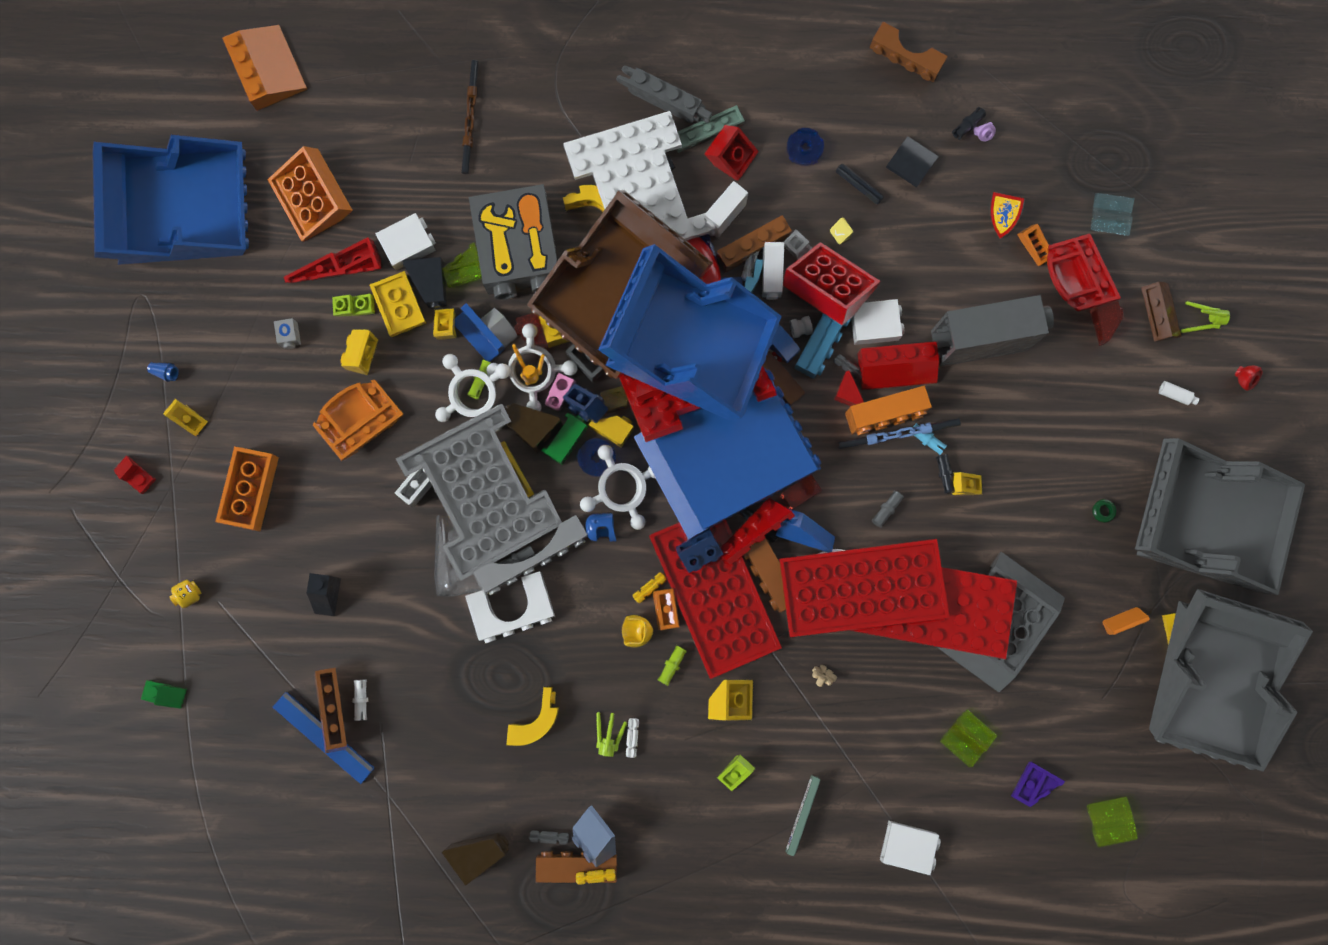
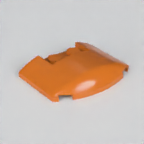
[313,380,404,461]

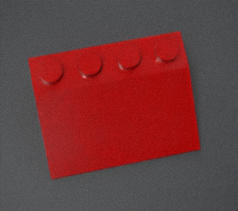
[783,242,880,325]

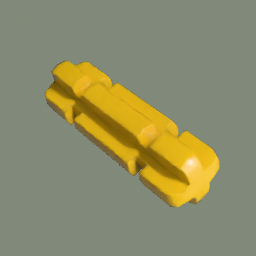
[633,572,667,603]
[576,869,616,885]

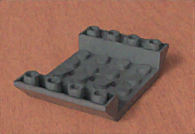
[937,552,1065,692]

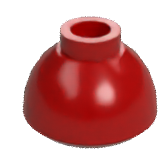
[1235,365,1263,391]

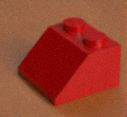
[704,125,759,181]

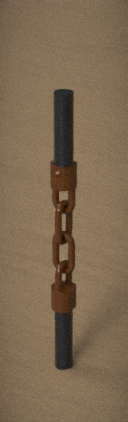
[461,60,479,174]

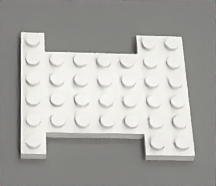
[563,111,711,240]

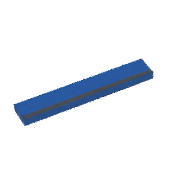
[273,692,375,784]

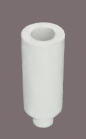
[1159,381,1199,405]

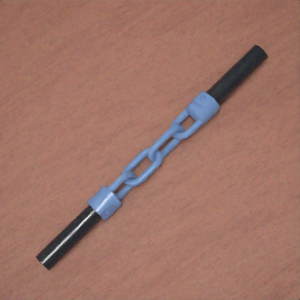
[838,418,961,449]

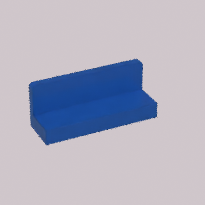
[454,303,505,362]

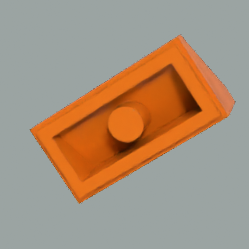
[652,588,679,630]
[1103,607,1150,635]

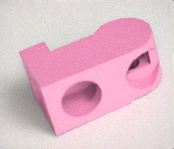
[545,373,576,412]

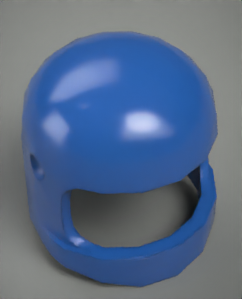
[585,513,616,542]

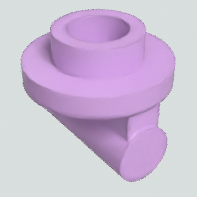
[973,122,996,142]

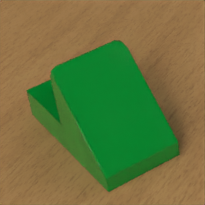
[141,680,187,709]

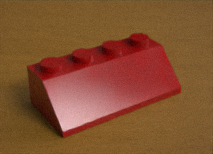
[857,341,939,390]

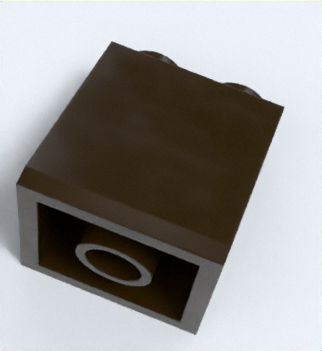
[505,403,563,454]
[441,833,510,886]

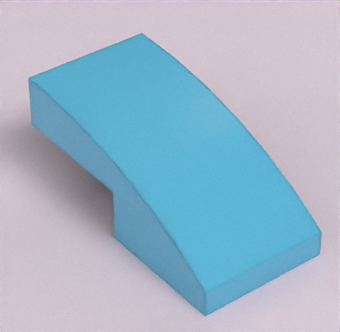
[745,259,763,293]

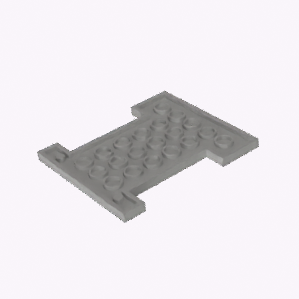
[395,404,562,581]

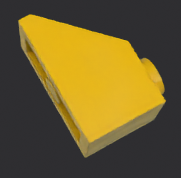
[589,416,634,448]

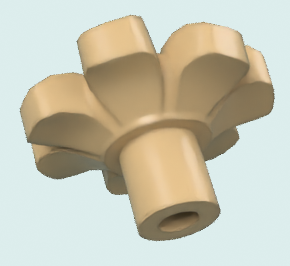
[812,665,837,687]

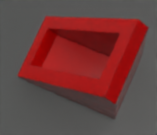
[834,370,864,406]

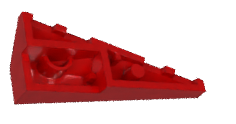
[283,237,381,283]

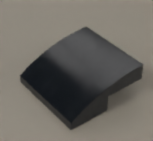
[886,136,938,188]

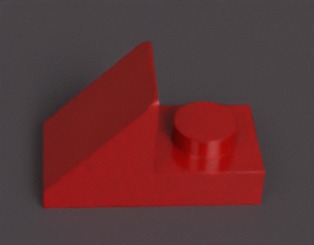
[114,455,156,494]

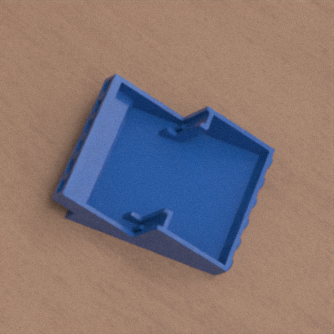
[93,135,249,265]
[598,244,782,420]
[634,368,821,539]

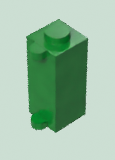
[541,413,588,465]

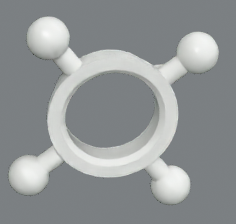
[486,323,577,411]
[435,354,511,432]
[580,445,655,530]

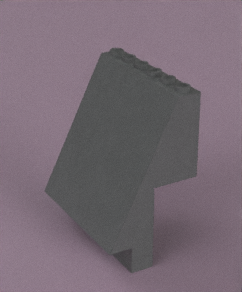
[1135,438,1305,595]
[1149,589,1313,772]

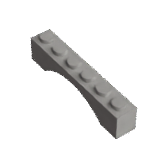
[473,515,588,596]

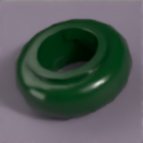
[1092,499,1117,523]

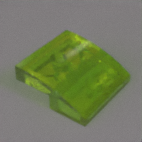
[940,710,997,768]
[1086,797,1138,847]

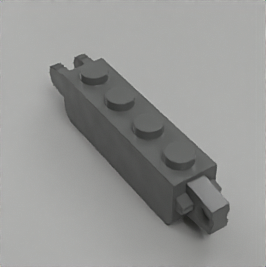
[616,65,712,123]

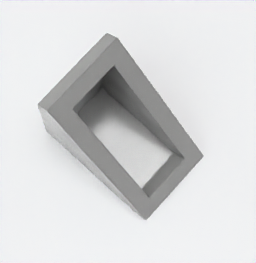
[481,308,519,347]

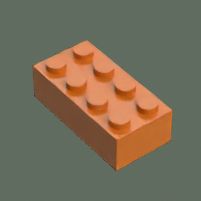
[845,385,932,436]
[215,446,279,532]

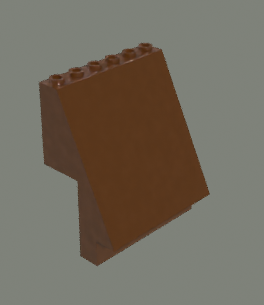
[527,190,713,379]

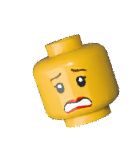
[169,580,202,608]

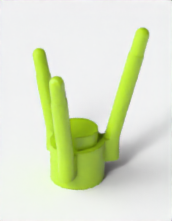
[1181,301,1230,333]
[596,712,627,757]

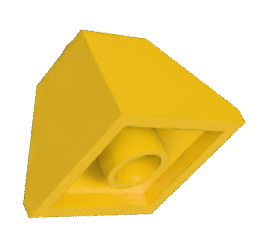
[708,680,753,720]

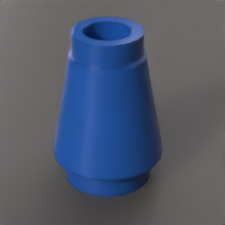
[147,362,179,382]

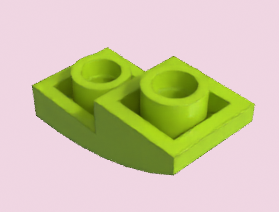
[332,294,375,316]

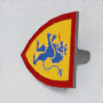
[991,192,1025,239]

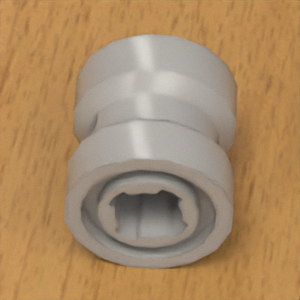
[790,316,813,338]

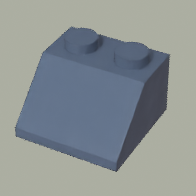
[572,805,616,867]

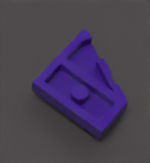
[1011,761,1065,807]

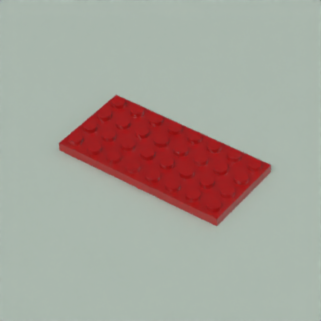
[649,520,782,679]
[779,539,950,638]
[850,567,1017,660]

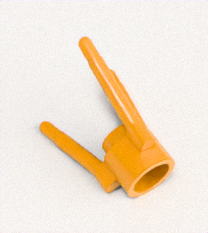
[512,344,545,385]

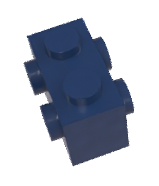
[562,383,608,423]
[676,528,723,573]

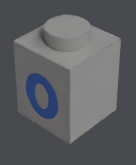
[274,318,301,349]

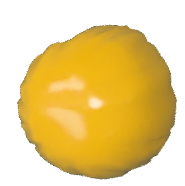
[622,615,653,647]

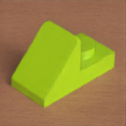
[718,755,755,791]

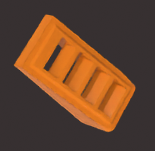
[1017,224,1049,266]

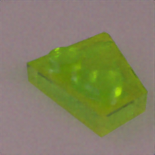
[443,243,482,288]

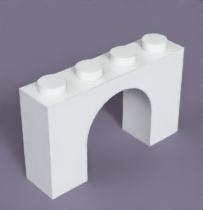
[465,571,555,643]

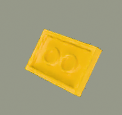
[370,271,426,337]

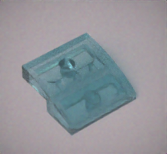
[1091,193,1135,236]

